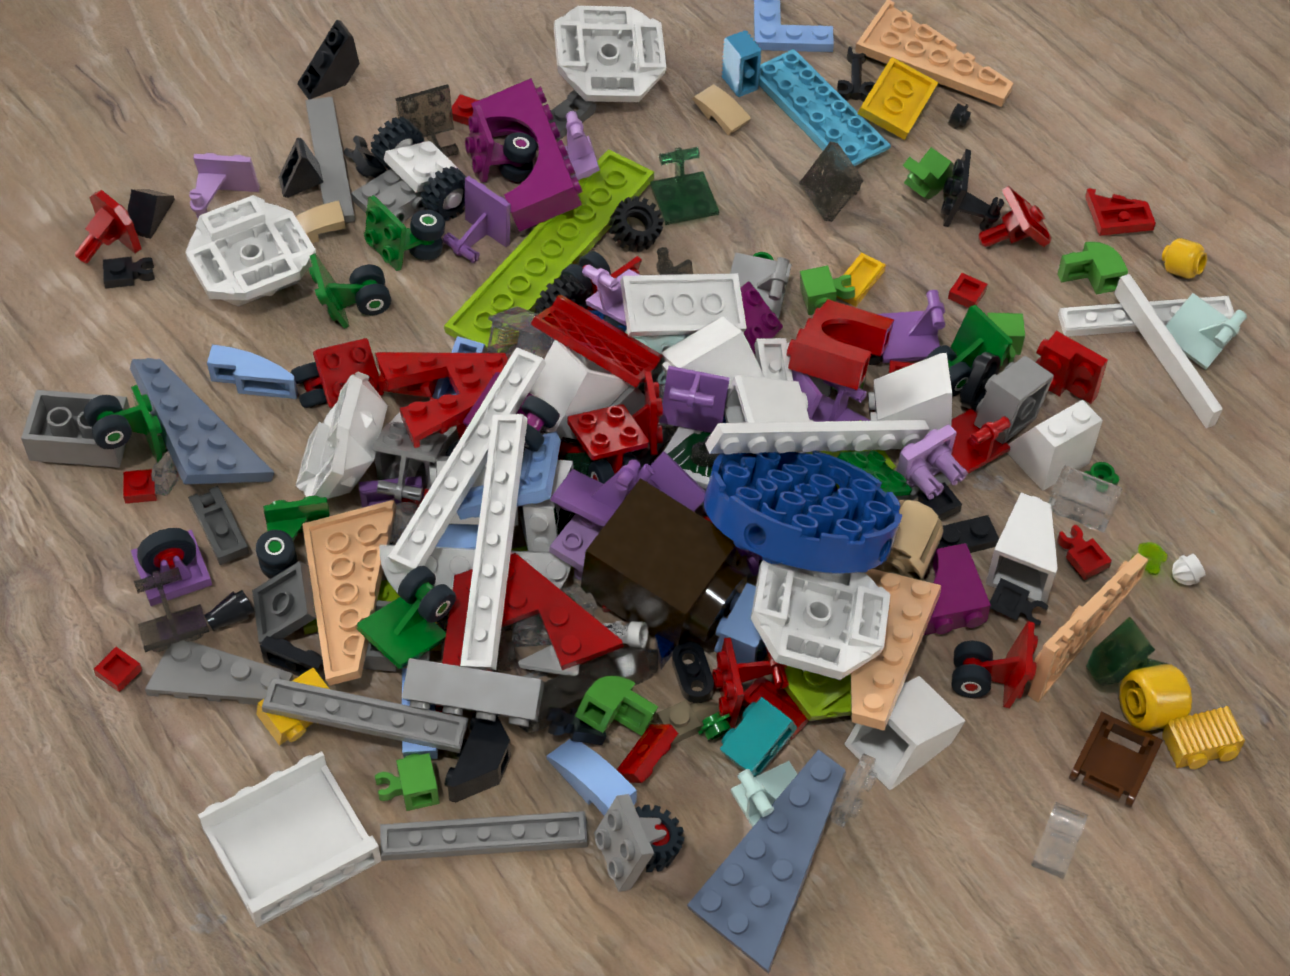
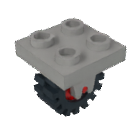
[594,794,685,892]

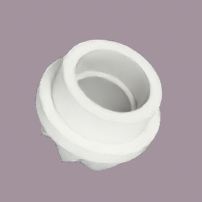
[1172,553,1206,585]

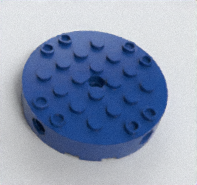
[704,451,902,573]

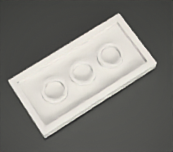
[620,273,747,336]

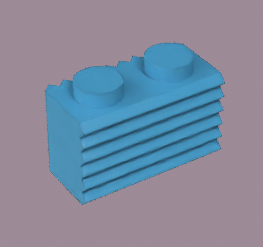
[721,30,762,97]

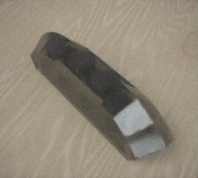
[518,646,658,733]

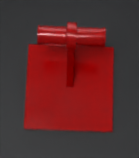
[951,409,1011,474]
[712,638,789,728]

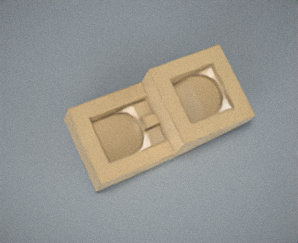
[692,84,751,136]
[295,200,346,243]

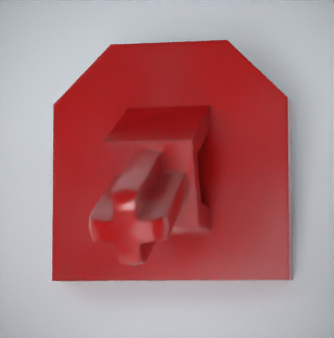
[978,186,1052,247]
[75,190,142,263]

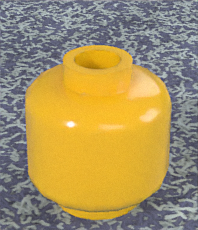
[1162,238,1207,279]

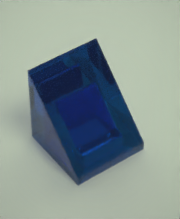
[655,634,674,670]

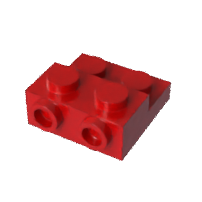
[1035,331,1108,404]

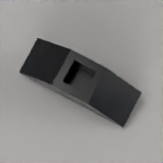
[297,20,360,100]
[444,712,511,803]

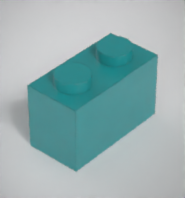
[720,697,797,777]

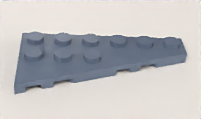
[130,358,274,484]
[687,749,846,974]

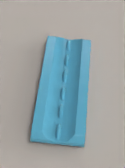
[759,49,891,171]

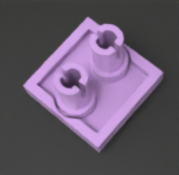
[896,424,968,500]
[549,514,603,581]

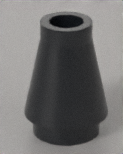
[204,590,255,631]

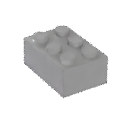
[21,390,130,468]

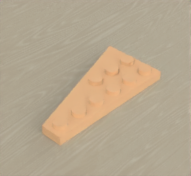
[855,0,1013,107]
[302,500,397,686]
[1028,553,1149,703]
[850,569,941,730]

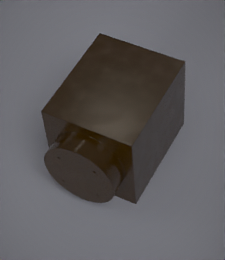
[580,478,748,650]

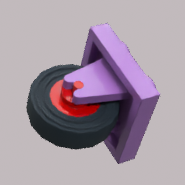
[130,528,212,606]

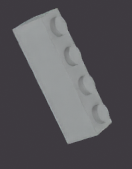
[402,658,545,727]

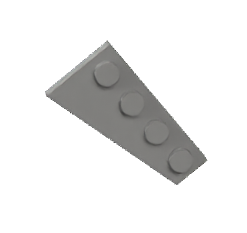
[145,636,294,705]

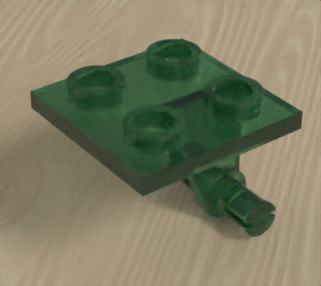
[650,146,719,225]

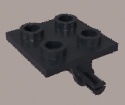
[941,149,1004,231]

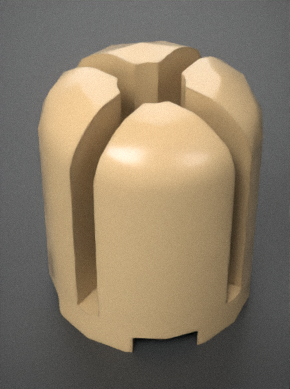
[872,500,943,580]

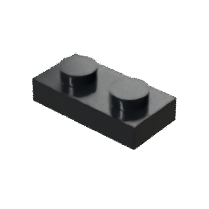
[937,515,999,553]
[260,636,325,681]

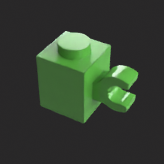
[800,265,855,315]
[987,313,1025,364]
[375,753,440,811]

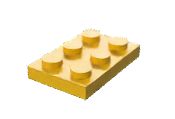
[857,57,939,140]

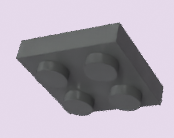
[252,561,316,644]

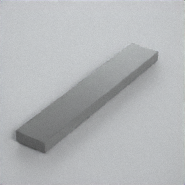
[305,97,355,223]
[262,677,468,753]
[380,811,587,861]

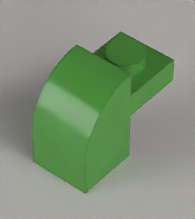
[903,147,954,199]
[1057,241,1128,295]
[575,676,658,736]

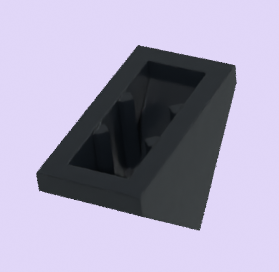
[278,138,324,198]
[127,189,175,239]

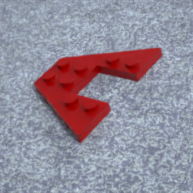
[375,352,508,448]
[435,553,623,714]

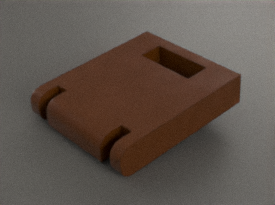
[1069,711,1163,807]

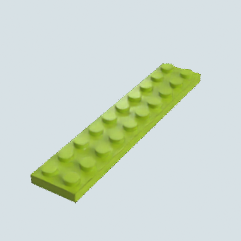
[444,149,654,353]

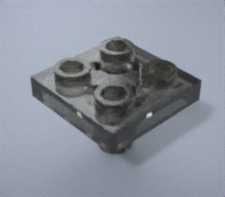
[799,141,864,222]

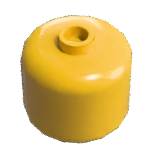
[1119,664,1192,731]

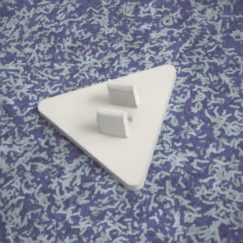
[518,645,579,676]

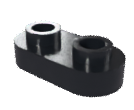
[960,352,1001,411]
[672,641,714,703]

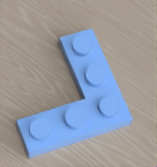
[754,0,834,52]
[457,431,561,520]

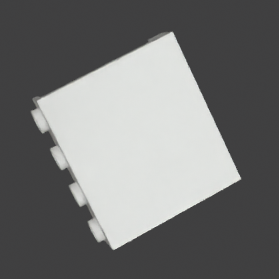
[198,751,381,928]

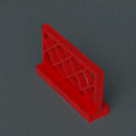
[530,294,663,388]

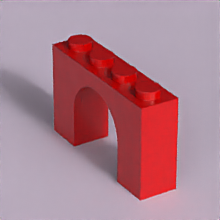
[786,299,894,390]

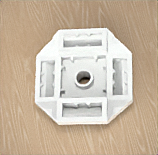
[554,6,666,102]
[186,195,317,306]
[295,372,388,499]
[750,560,890,680]

